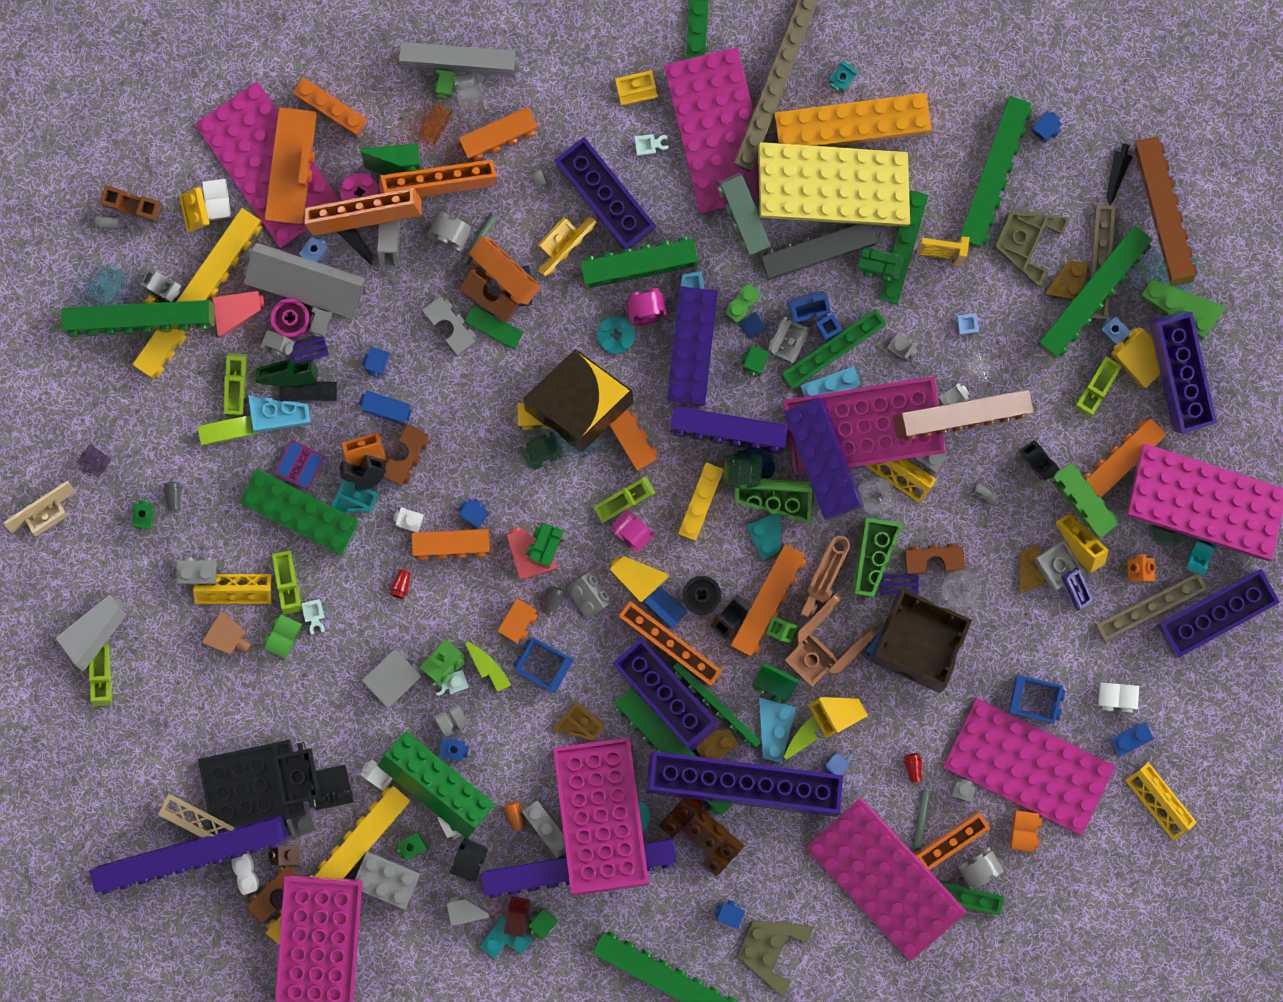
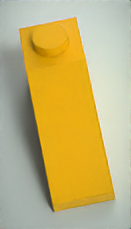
[1056,513,1109,573]

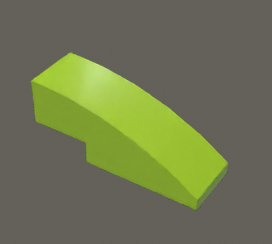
[224,353,247,415]
[1074,356,1122,418]
[197,416,260,446]
[593,477,656,524]
[272,550,303,615]
[465,642,512,692]
[89,643,112,707]
[784,715,820,760]

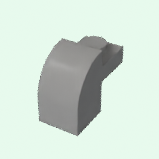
[139,268,181,302]

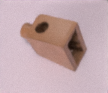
[202,611,252,655]

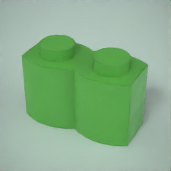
[725,284,760,324]
[263,614,303,659]

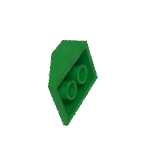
[361,143,422,175]
[752,662,799,703]

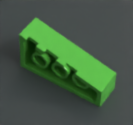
[1139,279,1226,341]
[1049,462,1118,539]
[735,477,813,525]
[851,518,903,598]

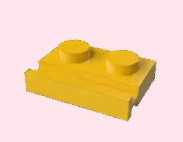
[615,70,658,106]
[179,187,209,232]

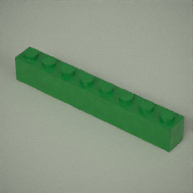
[958,96,1033,248]
[1037,225,1153,359]
[61,300,215,337]
[615,687,733,816]
[593,931,738,1002]

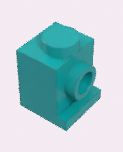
[828,61,858,93]

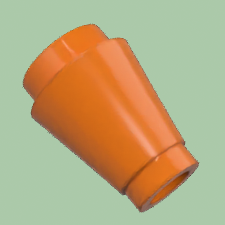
[503,801,524,831]

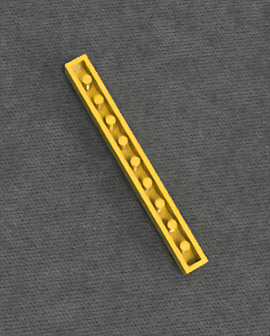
[132,208,263,379]
[266,786,412,944]

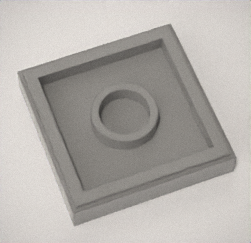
[1033,539,1085,592]

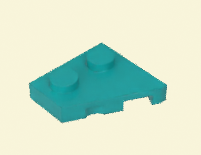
[332,479,380,512]
[747,513,781,561]

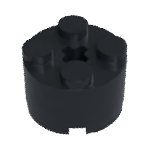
[682,576,721,615]
[449,837,488,882]

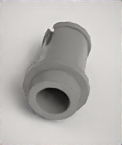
[95,214,120,229]
[973,483,998,505]

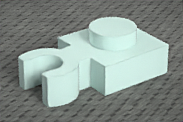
[635,134,669,156]
[301,599,325,635]
[433,670,469,696]

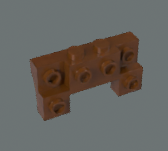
[659,798,745,877]

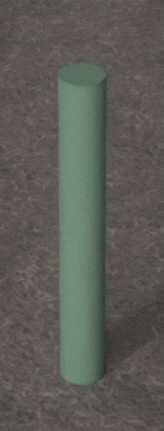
[460,214,497,266]
[914,790,930,849]

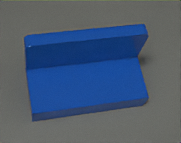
[644,586,687,628]

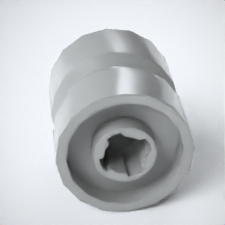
[434,703,470,738]

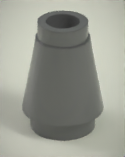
[163,482,182,510]
[544,586,565,616]

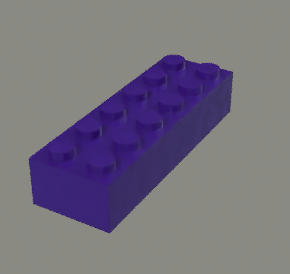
[554,137,656,250]
[667,286,718,405]
[1149,311,1217,434]
[784,398,864,520]
[670,406,788,454]
[1157,569,1280,658]
[612,638,720,752]

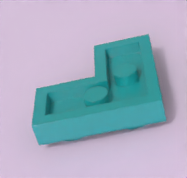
[480,916,533,959]

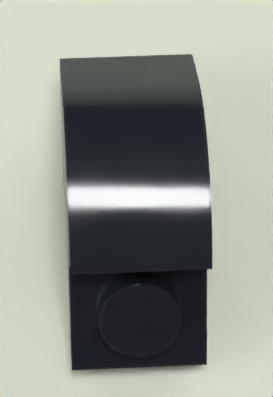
[1019,440,1060,481]
[339,455,386,490]
[711,594,752,638]

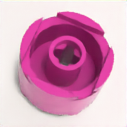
[340,173,380,201]
[626,288,668,326]
[271,298,311,339]
[611,509,655,553]

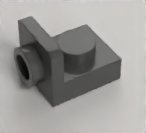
[285,812,316,838]

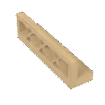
[158,794,235,838]

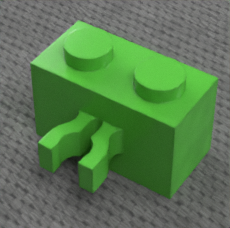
[420,639,466,687]

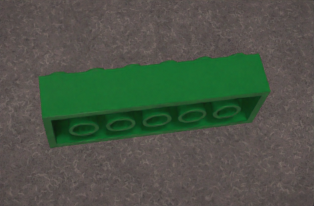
[580,237,698,289]
[239,468,361,555]
[377,731,495,839]

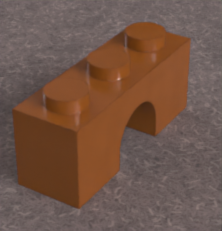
[99,185,163,223]
[459,267,520,322]
[383,424,430,486]
[904,543,965,575]
[247,865,300,923]

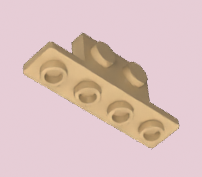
[3,481,76,537]

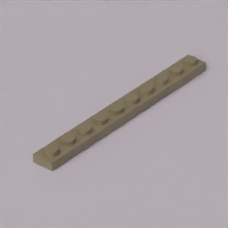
[733,0,818,172]

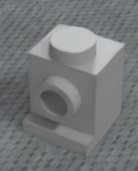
[309,307,334,337]
[260,330,295,356]
[951,778,976,802]

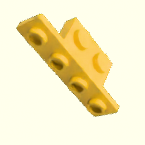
[537,216,597,277]

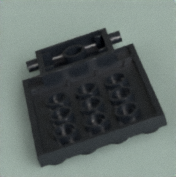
[198,740,322,834]

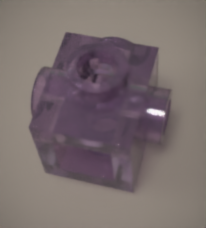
[77,444,112,478]

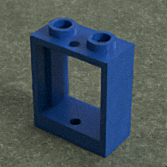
[359,390,413,426]
[513,637,574,693]
[1008,675,1065,723]

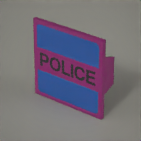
[274,439,325,490]

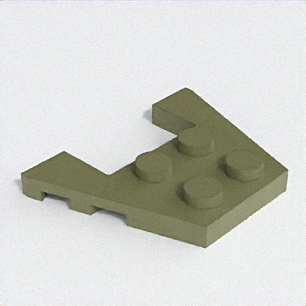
[995,212,1070,287]
[738,921,814,997]

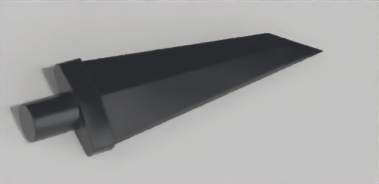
[1107,143,1132,205]
[337,228,373,265]

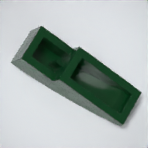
[255,358,318,386]

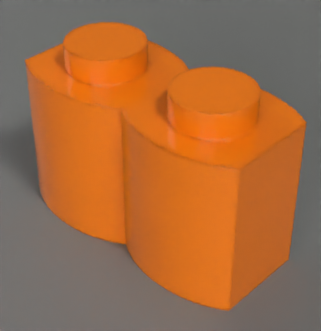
[1009,810,1042,852]

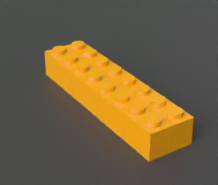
[774,93,931,147]

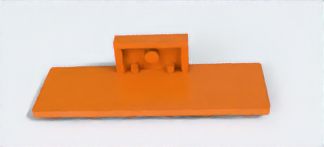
[265,107,317,225]

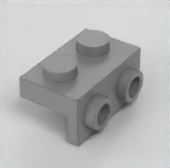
[768,317,810,364]
[177,557,218,585]
[566,572,611,620]

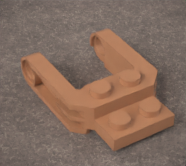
[800,536,850,618]
[784,592,878,688]

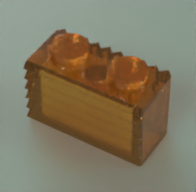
[418,102,453,147]

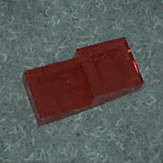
[504,896,530,938]

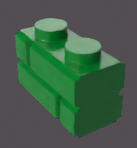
[858,247,904,282]
[526,523,564,569]

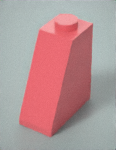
[213,291,265,337]
[507,527,557,580]

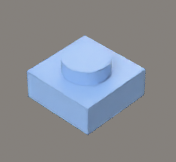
[957,313,979,335]

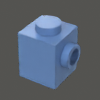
[299,236,329,263]
[1100,316,1131,346]

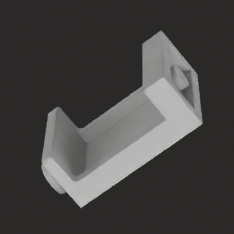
[362,649,423,708]

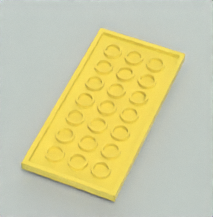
[758,142,910,227]

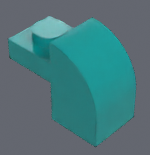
[1185,538,1216,576]

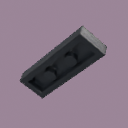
[279,381,337,401]

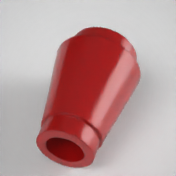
[389,569,411,599]
[903,753,922,782]

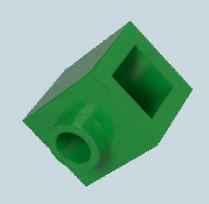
[741,346,770,377]
[396,832,428,861]
[529,908,558,939]

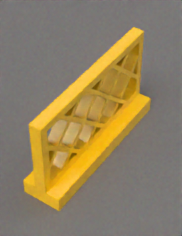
[916,236,970,267]

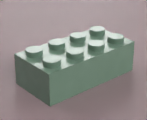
[717,173,771,255]

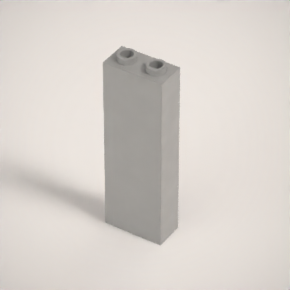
[399,42,520,77]
[243,243,366,319]

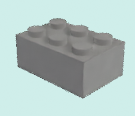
[355,851,421,910]

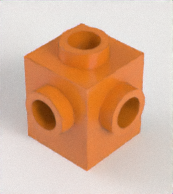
[1127,554,1156,582]

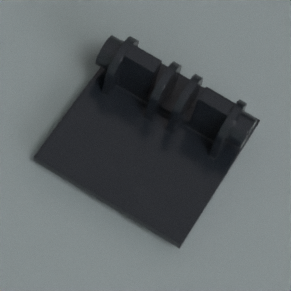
[315,764,353,810]

